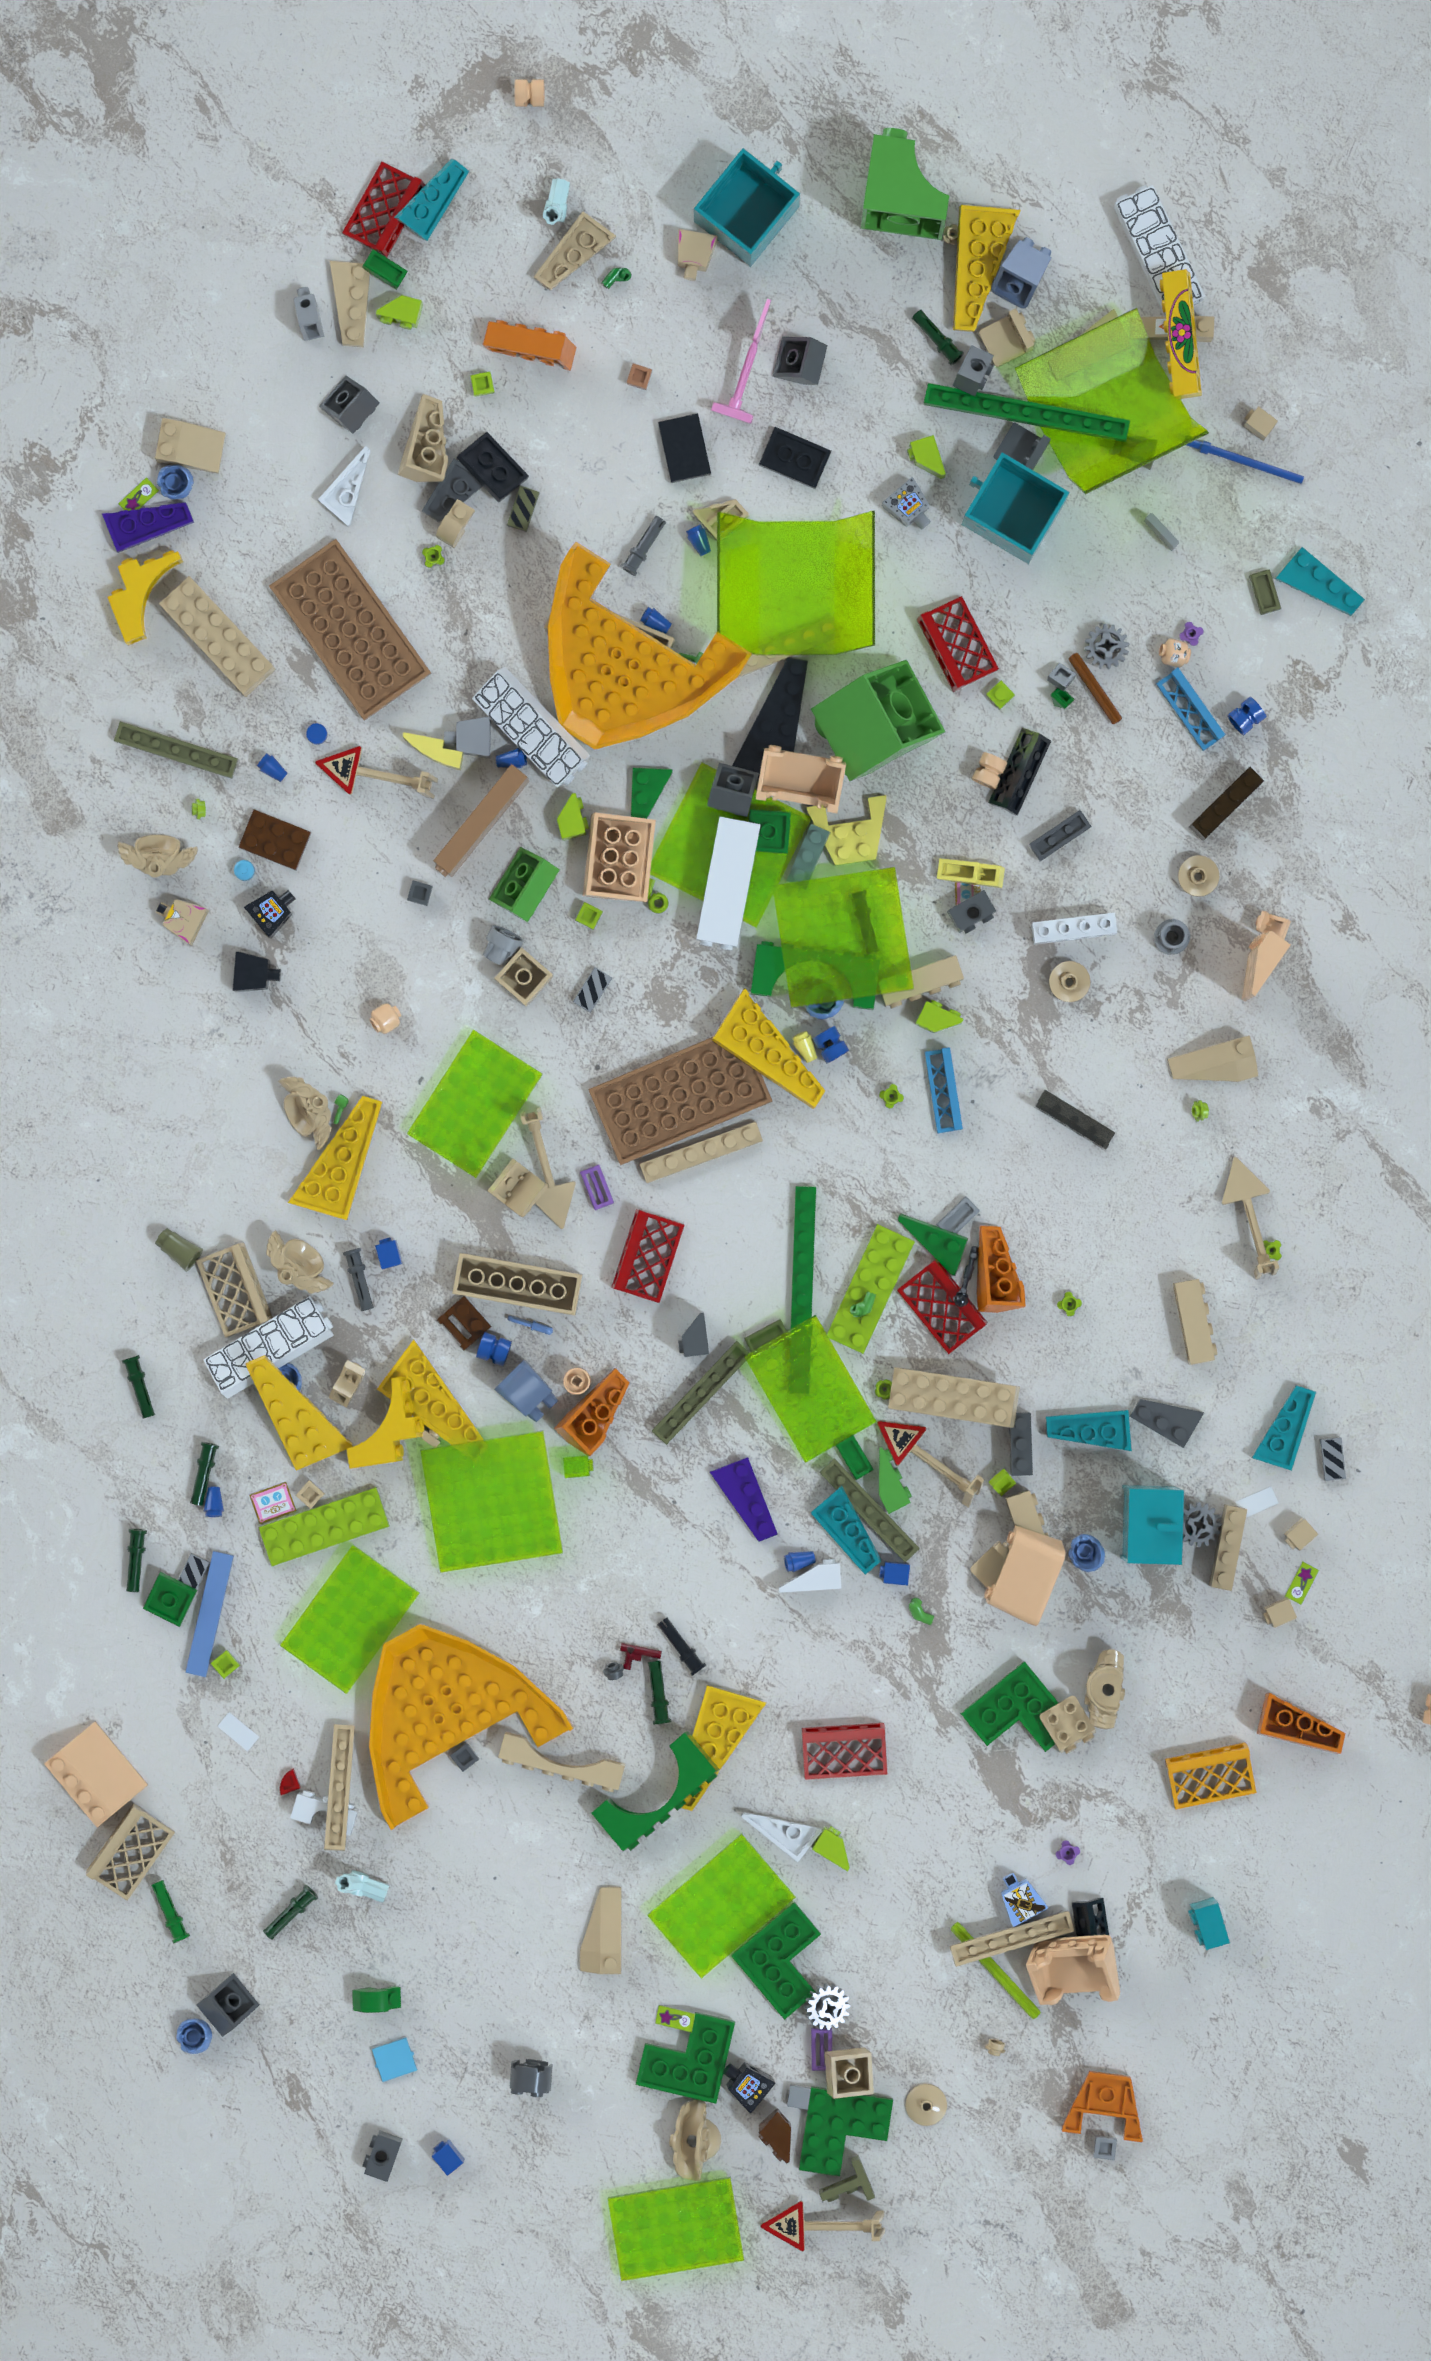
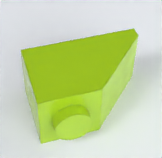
[907,435,946,479]
[812,1826,850,1872]

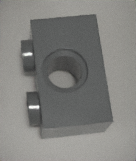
[953,345,994,396]
[947,890,996,934]
[362,2130,403,2182]

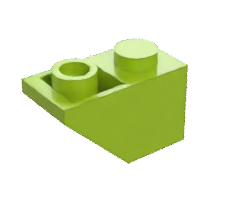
[376,295,423,330]
[557,793,589,841]
[915,1000,964,1033]

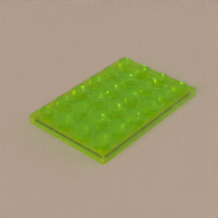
[407,1030,543,1178]
[744,1315,877,1463]
[280,1544,420,1694]
[647,1833,796,1979]
[608,2176,744,2281]

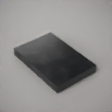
[658,413,711,483]
[759,427,832,489]
[457,432,529,503]

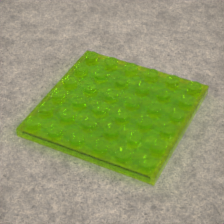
[650,762,811,928]
[772,867,914,1008]
[420,1430,563,1573]

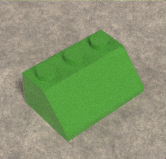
[489,847,560,922]

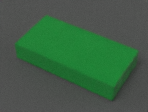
[362,249,408,290]
[835,1434,874,1480]

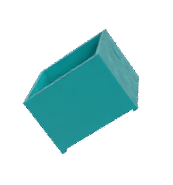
[694,148,800,267]
[961,452,1070,565]
[1120,1485,1184,1565]

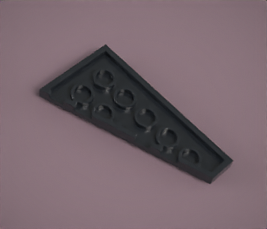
[732,658,808,779]

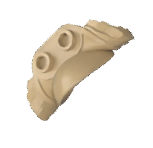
[117,835,198,878]
[278,1077,332,1150]
[266,1230,334,1294]
[1084,1649,1125,1729]
[669,2100,721,2181]

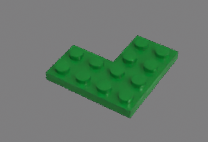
[960,1661,1058,1752]
[731,1901,821,2020]
[635,2012,735,2104]
[799,2086,893,2176]

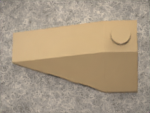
[398,394,448,482]
[1167,1035,1258,1082]
[580,1887,622,1974]

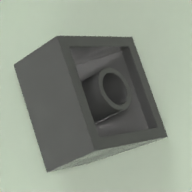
[773,337,828,385]
[319,376,380,434]
[707,762,759,817]
[678,1313,709,1357]
[196,1973,260,2037]

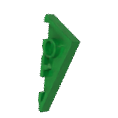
[631,768,673,819]
[898,1214,968,1276]

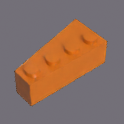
[483,320,577,371]
[1257,1693,1346,1754]

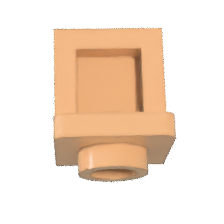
[1255,911,1291,939]

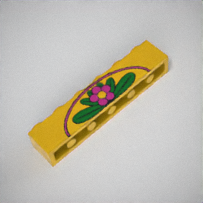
[1160,269,1202,400]

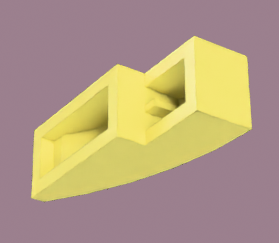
[403,732,464,771]
[937,858,1005,888]

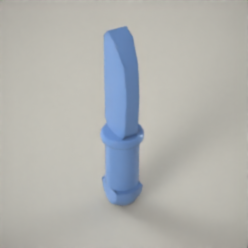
[507,1315,553,1335]

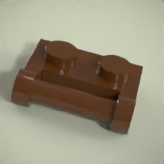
[437,1296,492,1351]

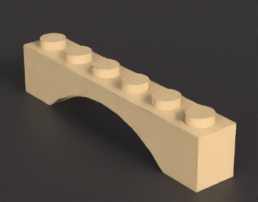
[498,1732,625,1792]

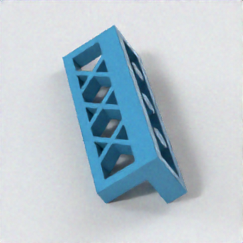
[1156,668,1226,751]
[925,1047,963,1134]

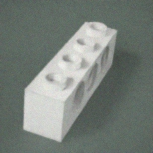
[1031,913,1117,945]

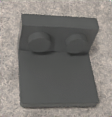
[993,422,1051,470]

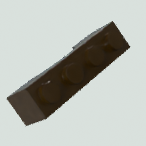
[1189,767,1264,841]

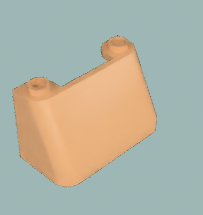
[756,745,846,813]
[984,1525,1065,1626]
[1026,1935,1120,2005]

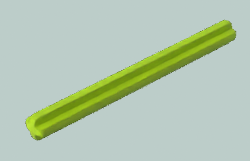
[950,1922,1041,2019]

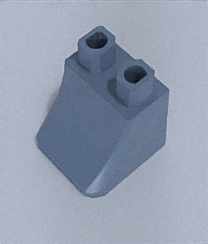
[991,237,1052,309]
[494,1360,558,1422]

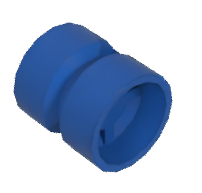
[1227,697,1267,736]
[812,1026,850,1064]
[476,1332,512,1366]

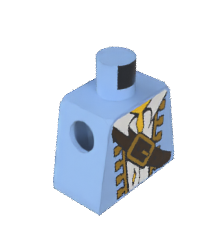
[1001,1873,1048,1927]

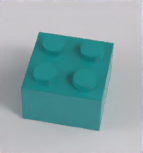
[1188,1897,1230,1950]

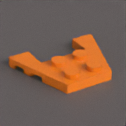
[1061,2071,1143,2142]

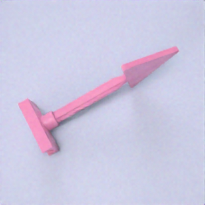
[711,299,771,424]

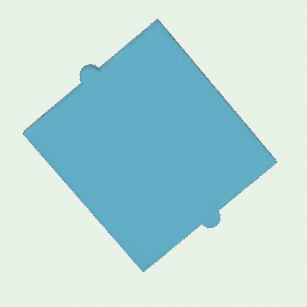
[372,2037,417,2082]

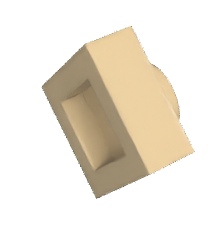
[420,1429,442,1449]
[295,1480,325,1509]

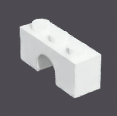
[290,1790,359,1836]

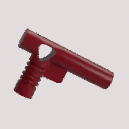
[620,1643,662,1670]

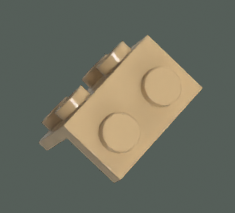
[979,308,1036,367]
[488,1158,547,1217]
[970,1541,1010,1588]
[1040,1696,1096,1754]

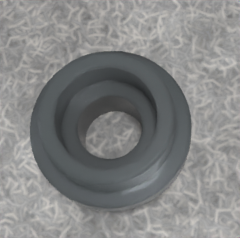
[603,1662,624,1680]

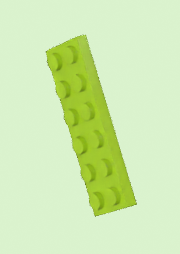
[826,1224,915,1354]
[258,1487,390,1566]

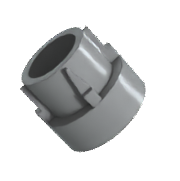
[1154,919,1191,955]
[483,925,524,966]

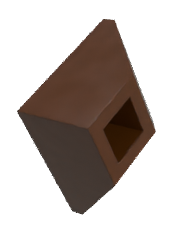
[758,2108,791,2164]

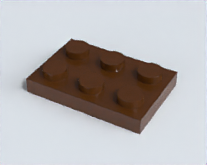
[238,809,311,871]

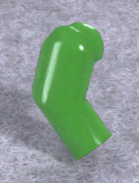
[909,1598,934,1625]

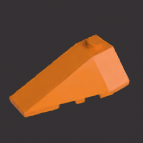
[977,1226,1026,1313]
[554,1368,630,1456]

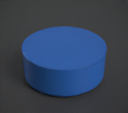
[306,723,328,745]

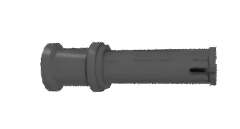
[620,515,666,576]
[343,1248,374,1311]

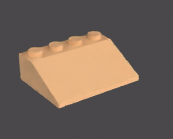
[583,812,656,902]
[1242,930,1291,1002]
[44,1721,148,1828]

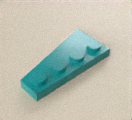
[394,159,469,241]
[1275,547,1365,616]
[1251,1385,1316,1471]
[1045,1410,1132,1451]
[811,1486,882,1575]

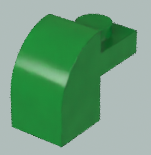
[352,1986,401,2013]

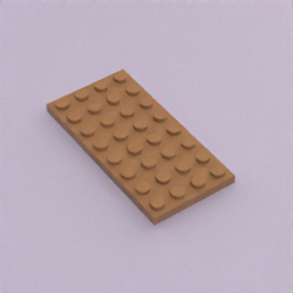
[269,539,432,721]
[588,1037,773,1166]

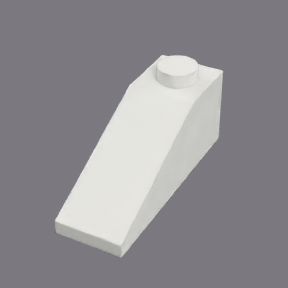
[779,1559,841,1593]

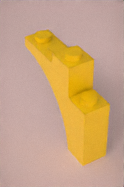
[107,550,183,646]
[346,1376,424,1469]

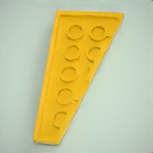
[953,205,1021,332]
[712,988,825,1109]
[287,1096,383,1220]
[377,1339,489,1463]
[246,1355,353,1471]
[682,1685,767,1811]

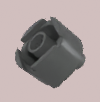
[510,2059,553,2097]

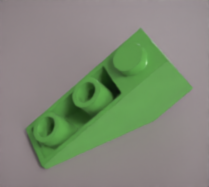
[878,1447,912,1514]

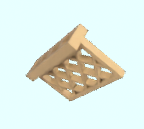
[196,1242,273,1338]
[86,1803,175,1901]

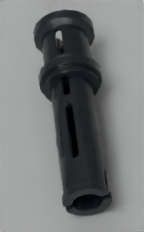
[657,1617,706,1676]

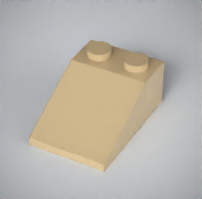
[155,418,226,474]

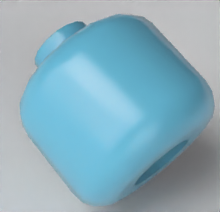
[234,860,255,881]

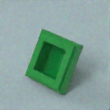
[1050,688,1075,709]

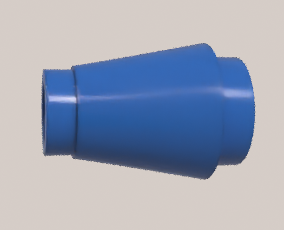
[686,524,711,557]
[640,607,672,634]
[496,748,527,768]
[257,753,288,782]
[204,1487,224,1517]
[784,1551,816,1573]

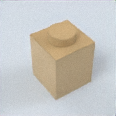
[1244,406,1278,441]
[1284,1518,1318,1551]
[1263,1597,1297,1628]

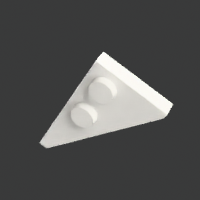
[318,446,370,527]
[741,1812,823,1862]

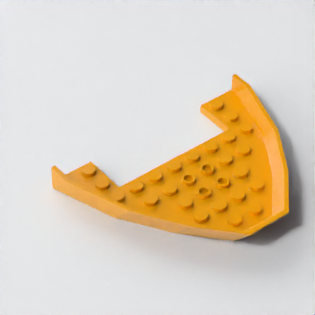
[548,542,752,750]
[369,1624,574,1830]

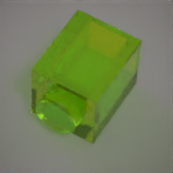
[563,1455,594,1478]

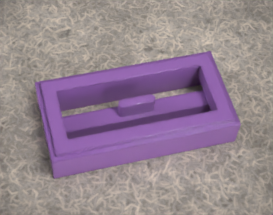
[580,1165,614,1210]
[811,2028,832,2071]

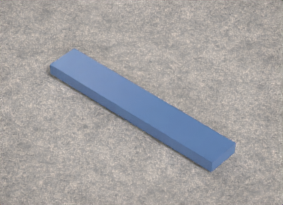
[185,1551,234,1677]

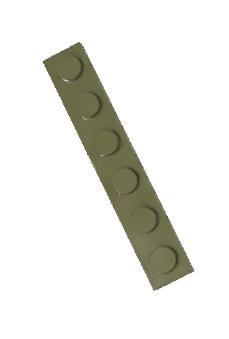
[114,721,239,779]
[652,1341,752,1445]
[819,1458,920,1562]

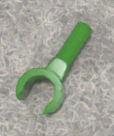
[679,652,703,664]
[333,1094,349,1124]

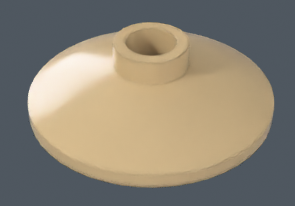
[1178,855,1220,897]
[1049,961,1090,1002]
[906,2084,947,2126]

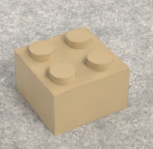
[494,947,553,1007]
[825,2047,874,2099]

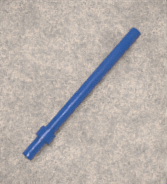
[1185,437,1304,484]

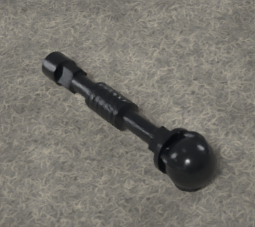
[953,1246,979,1307]

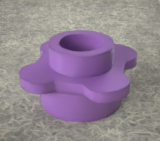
[1179,622,1204,646]
[1056,1840,1080,1865]

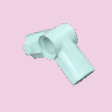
[543,178,570,225]
[335,1870,390,1902]

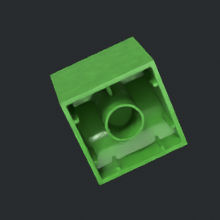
[860,128,949,240]
[811,659,946,781]

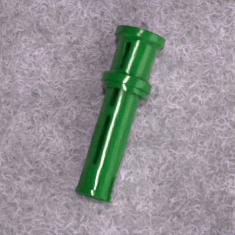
[151,1880,190,1944]

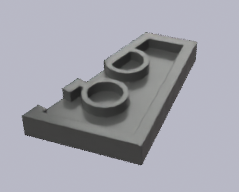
[422,458,483,523]
[1129,1399,1204,1448]

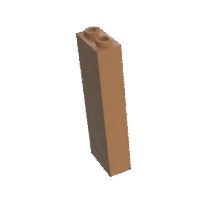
[433,764,530,877]

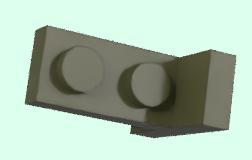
[819,2155,875,2202]

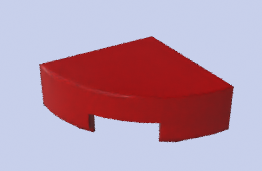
[280,1768,301,1795]

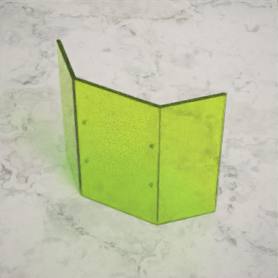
[1015,308,1209,495]
[717,511,875,655]

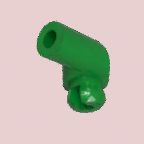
[601,268,632,289]

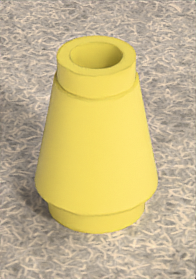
[792,1031,817,1063]

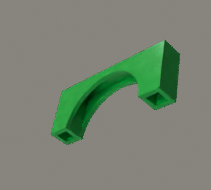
[751,941,880,1010]
[591,1731,720,1851]

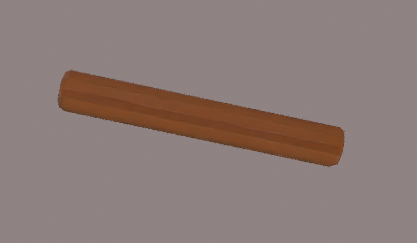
[1069,653,1122,724]

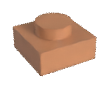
[627,363,652,390]

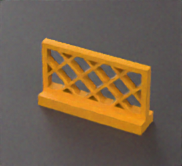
[1165,1742,1257,1810]

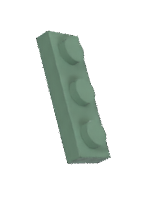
[786,824,831,889]

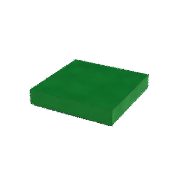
[749,809,791,854]
[143,1572,198,1627]

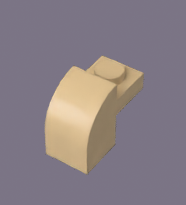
[436,499,475,548]
[329,1360,365,1408]

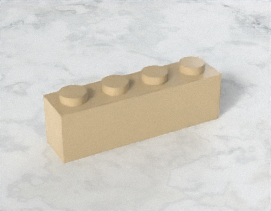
[877,955,964,1009]
[1173,1279,1217,1365]
[1005,1490,1049,1536]
[1209,1504,1248,1591]

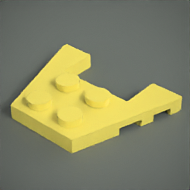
[807,795,887,866]

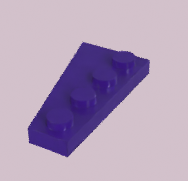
[102,502,194,553]
[710,1457,778,1542]

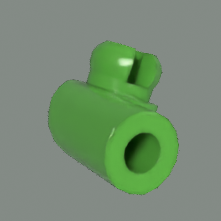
[850,1292,876,1317]

